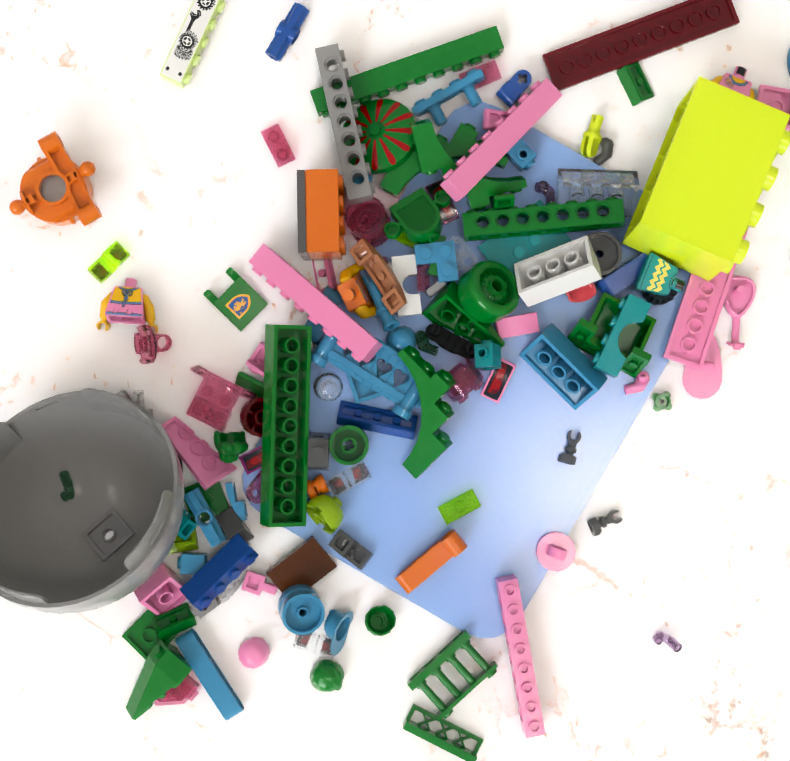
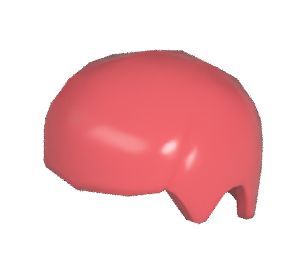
[566,282,596,302]

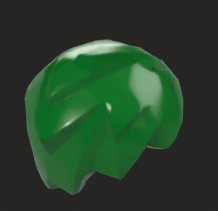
[309,659,344,692]

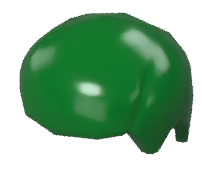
[364,605,396,636]

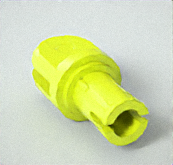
[580,114,604,158]

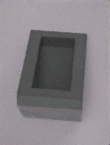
[216,506,254,542]

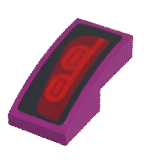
[239,446,262,475]

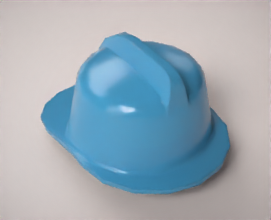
[324,609,354,656]

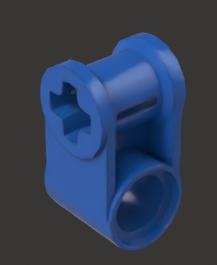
[496,70,532,108]

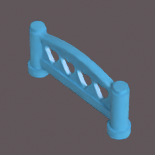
[311,334,420,421]

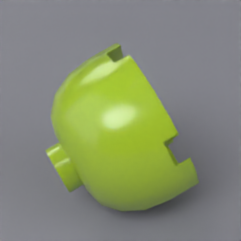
[306,494,344,534]

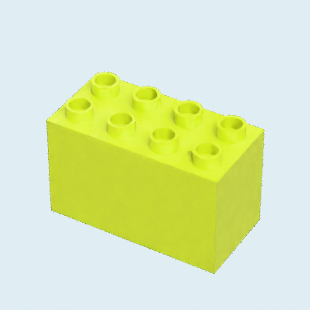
[621,76,790,281]

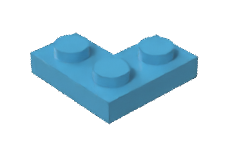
[414,240,459,283]

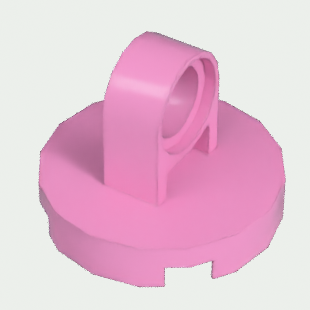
[536,531,576,572]

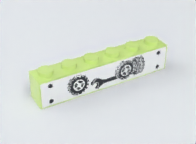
[159,0,226,89]

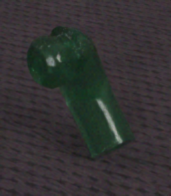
[415,330,439,356]
[59,471,75,502]

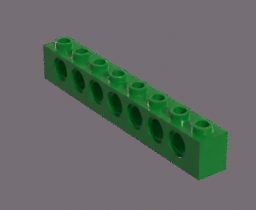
[462,197,625,242]

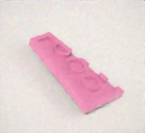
[161,416,237,490]

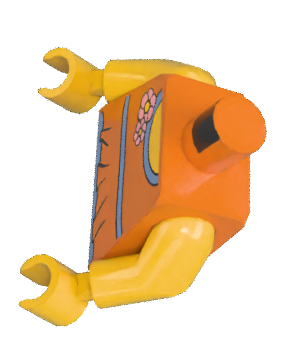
[337,262,377,319]

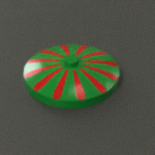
[343,99,416,174]

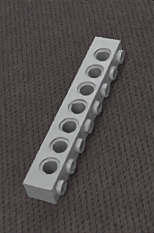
[315,43,376,205]

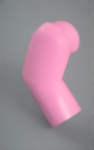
[624,371,650,395]

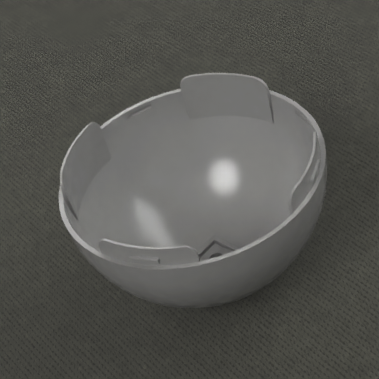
[0,388,185,614]

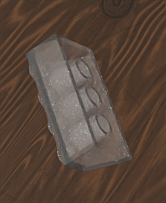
[555,169,640,217]

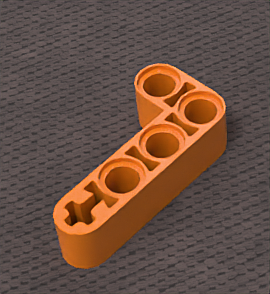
[395,529,467,594]

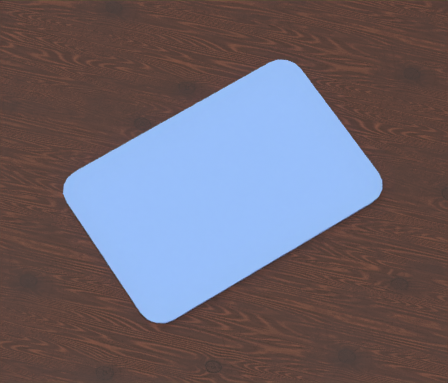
[242,102,690,638]

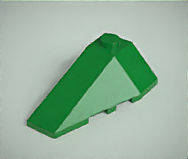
[422,281,505,347]
[126,639,192,720]

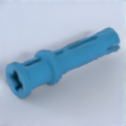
[362,274,400,332]

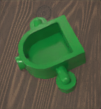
[384,187,451,244]

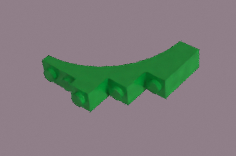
[409,119,527,210]
[379,123,509,198]
[397,345,456,479]

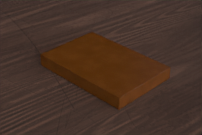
[266,536,337,593]

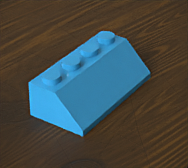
[519,323,608,410]

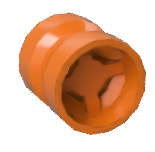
[307,474,329,499]

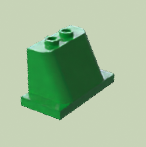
[567,292,656,378]

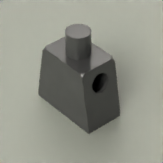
[308,432,330,471]

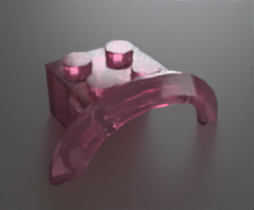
[186,365,258,432]

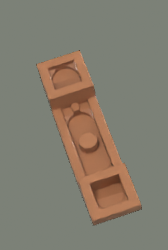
[349,238,407,315]

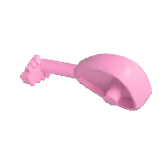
[723,275,756,350]

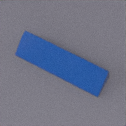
[336,401,418,439]

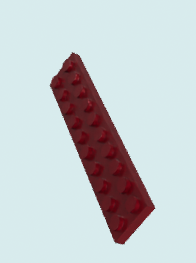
[542,0,740,91]

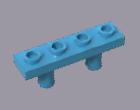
[411,68,486,127]

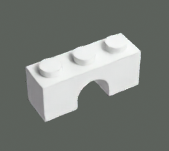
[388,254,422,317]

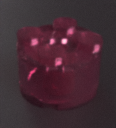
[446,358,484,404]

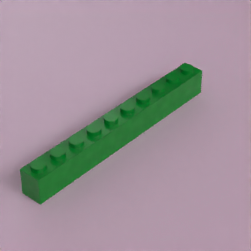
[310,26,504,118]

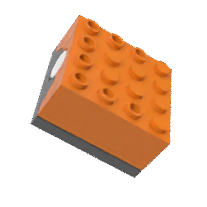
[297,169,346,261]

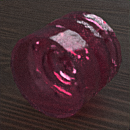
[344,197,391,247]

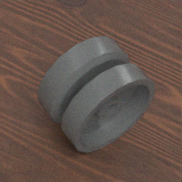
[588,231,622,277]

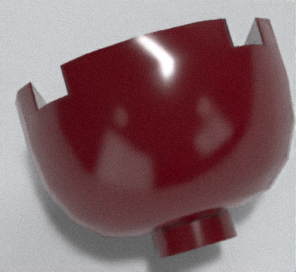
[240,397,263,437]

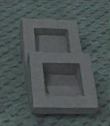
[328,529,374,570]

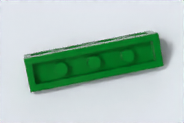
[403,703,484,761]

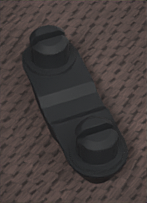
[425,323,475,359]

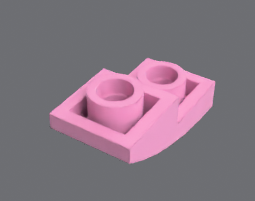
[495,312,540,338]

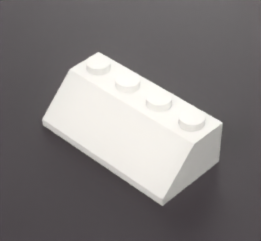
[514,235,602,307]

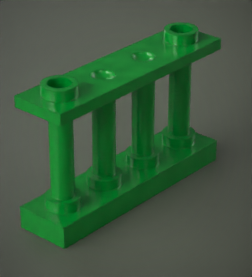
[407,629,498,720]

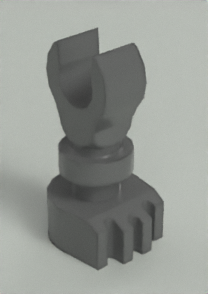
[557,430,581,465]
[587,510,623,536]

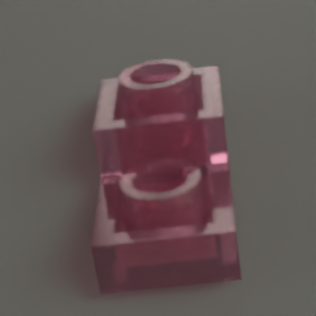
[261,123,296,168]

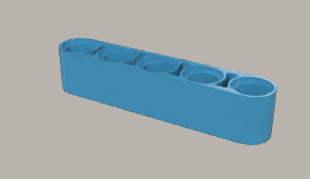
[175,628,244,721]

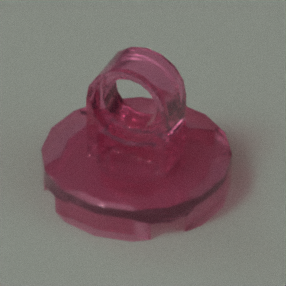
[134,325,172,365]

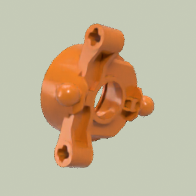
[9,131,103,226]

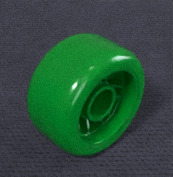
[457,260,520,324]

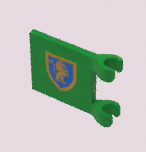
[203,267,268,331]

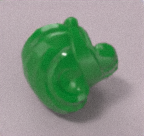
[213,431,249,463]

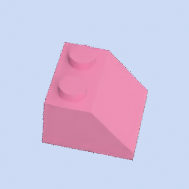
[134,563,187,616]

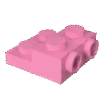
[756,84,790,131]

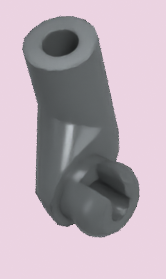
[593,137,614,166]

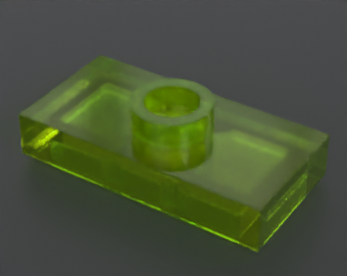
[437,489,481,525]

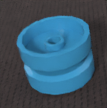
[278,584,325,635]

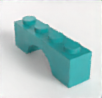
[592,294,651,378]

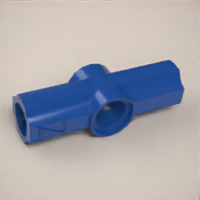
[265,2,310,62]

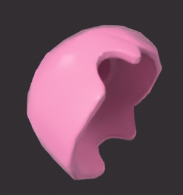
[238,637,270,669]

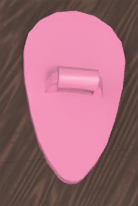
[682,334,722,399]

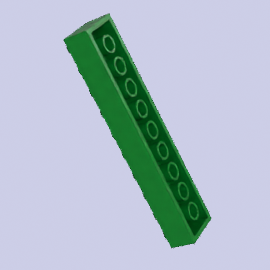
[260,324,312,527]

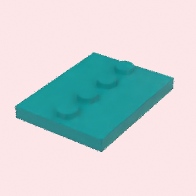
[477,199,572,278]

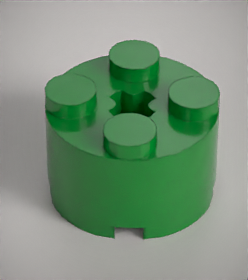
[329,425,369,465]

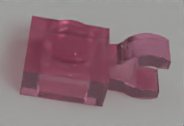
[417,264,430,292]

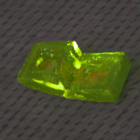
[87,241,130,284]

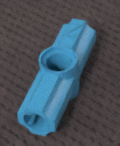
[185,487,227,548]

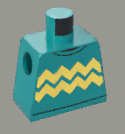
[633,252,685,296]

